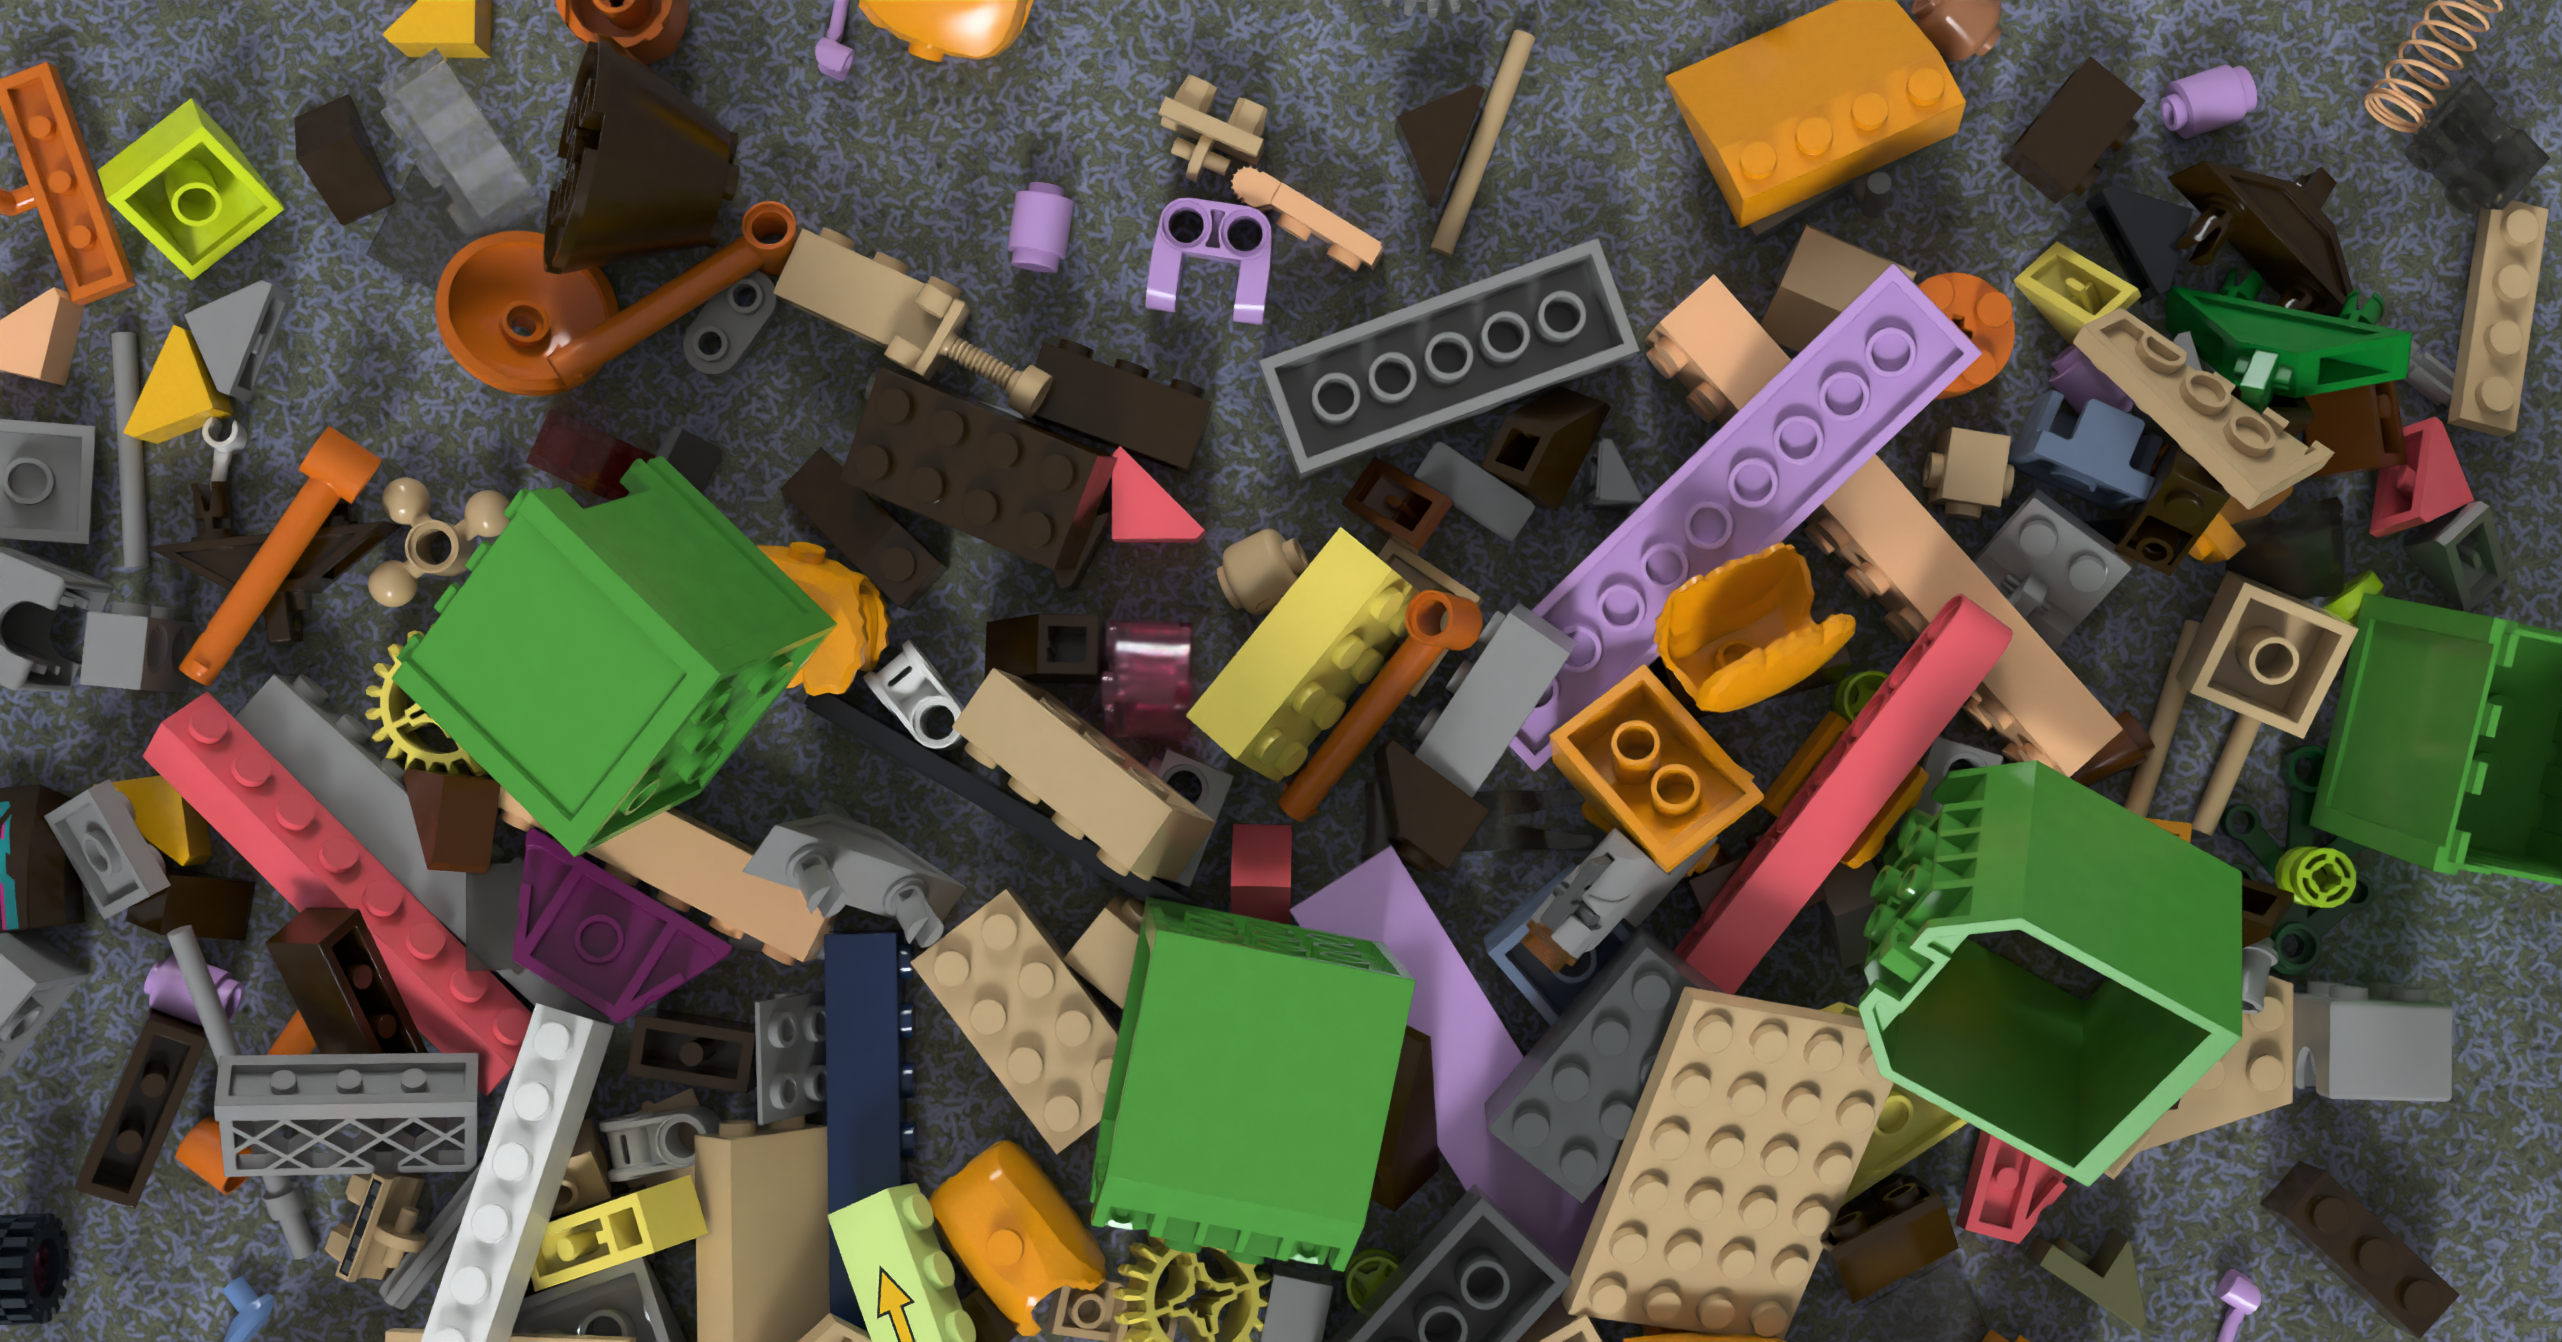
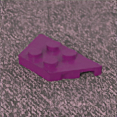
[512,827,733,1024]

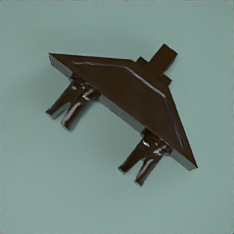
[2167,161,2359,318]
[147,481,401,644]

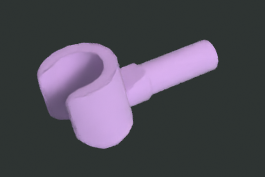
[815,0,855,81]
[2216,1269,2261,1342]

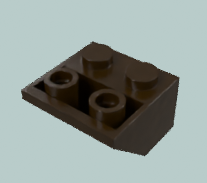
[1820,1173,1959,1304]

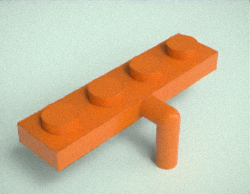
[0,62,137,306]

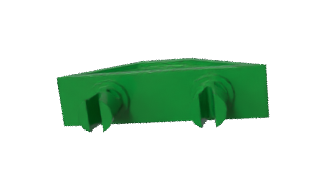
[2165,266,2413,415]

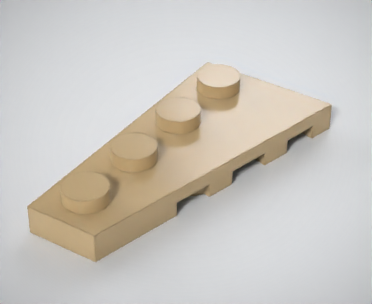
[2072,307,2335,510]

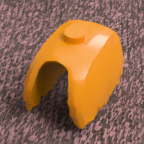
[858,0,1034,62]
[756,542,891,696]
[1653,542,1856,713]
[928,1139,1107,1336]

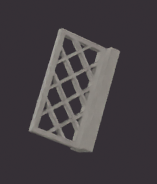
[214,1053,479,1177]

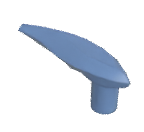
[222,1276,274,1342]

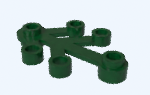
[2219,745,2374,975]

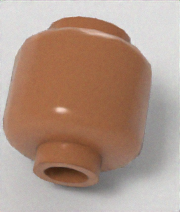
[1911,0,2002,62]

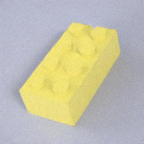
[1186,527,1420,783]

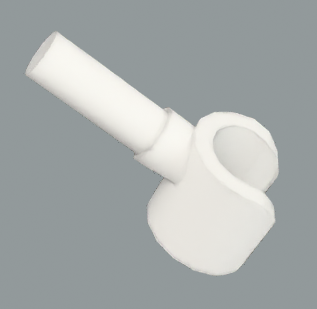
[202,416,247,488]

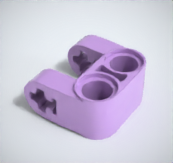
[1145,198,1272,325]

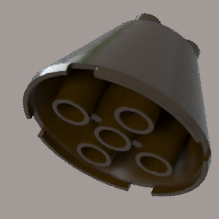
[543,32,740,275]

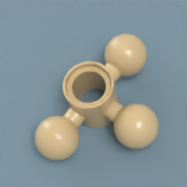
[368,477,510,607]

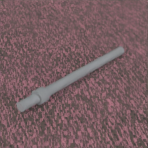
[167,925,317,1259]

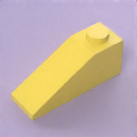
[531,1175,709,1292]

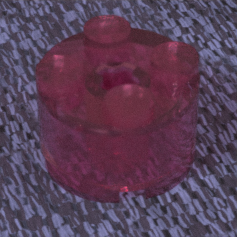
[1102,619,1194,741]

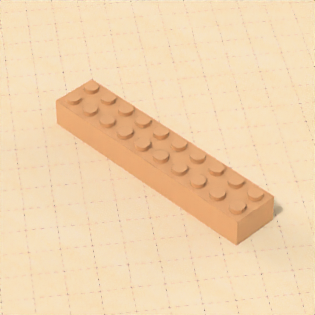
[1644,274,2123,778]

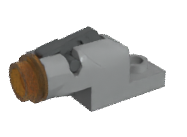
[1520,827,1718,974]

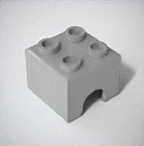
[0,547,114,693]
[2292,980,2453,1102]

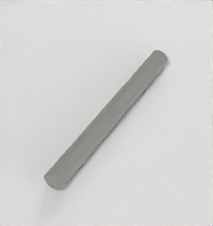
[111,332,150,569]

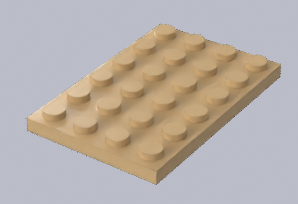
[1561,986,1894,1340]

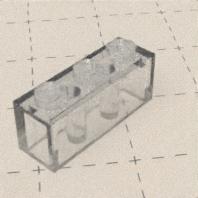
[376,48,548,237]

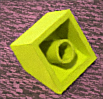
[97,98,285,281]

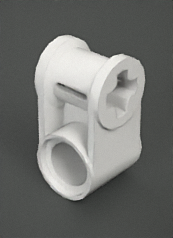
[863,639,966,751]
[599,1106,721,1182]

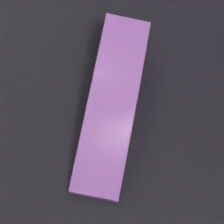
[1290,845,1605,1300]

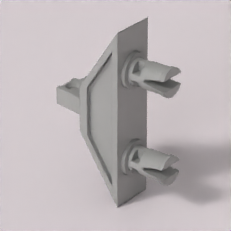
[742,800,967,948]

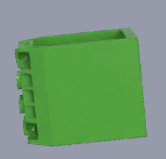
[1858,760,2242,1187]
[1089,897,1416,1272]

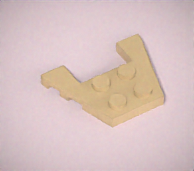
[2139,975,2293,1152]

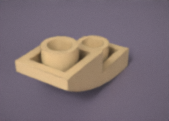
[1046,1277,1182,1342]

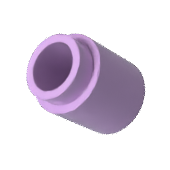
[2160,64,2257,139]
[1007,182,1074,273]
[2049,344,2134,415]
[144,953,244,1027]

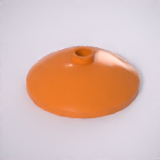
[435,231,619,396]

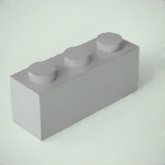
[1413,603,1578,798]

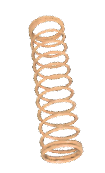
[2364,0,2503,133]

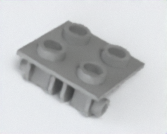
[755,991,827,1125]

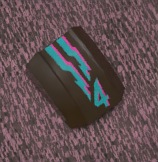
[0,784,85,932]

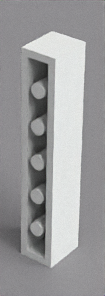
[421,1003,614,1342]

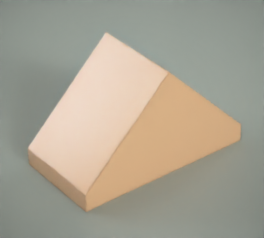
[0,287,85,386]

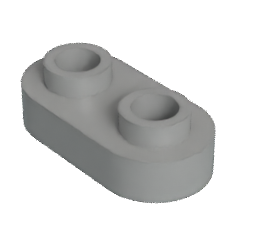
[683,270,780,377]

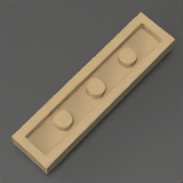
[2447,195,2549,437]

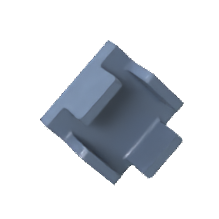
[2007,390,2164,511]

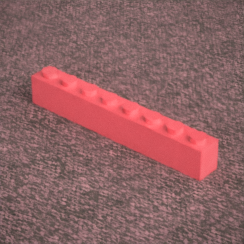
[142,691,532,1096]

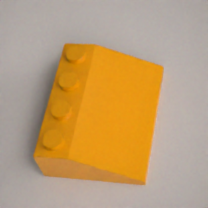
[1665,0,1966,229]

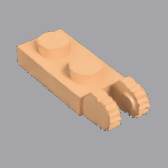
[1231,165,1384,272]

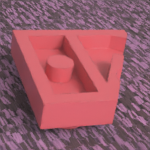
[1955,1129,2067,1244]

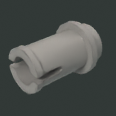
[2242,937,2279,1014]

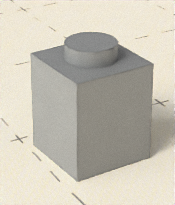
[1258,1263,1333,1342]

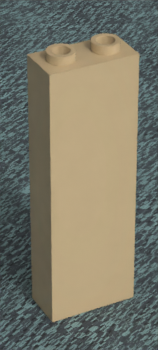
[694,1115,830,1342]

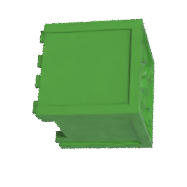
[391,456,837,857]
[2309,593,2562,886]

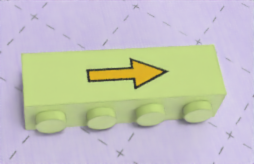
[827,1183,976,1342]

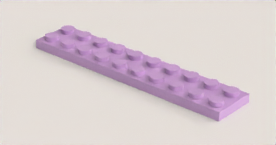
[1509,262,1983,772]

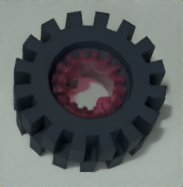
[0,1213,69,1325]

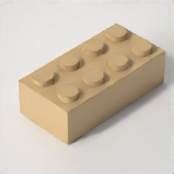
[952,668,1217,882]
[910,885,1120,1155]

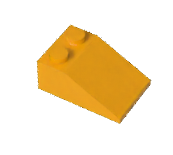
[1549,664,1764,873]

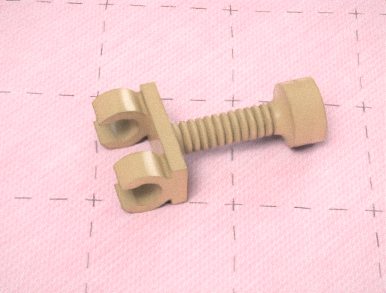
[884,283,1053,418]

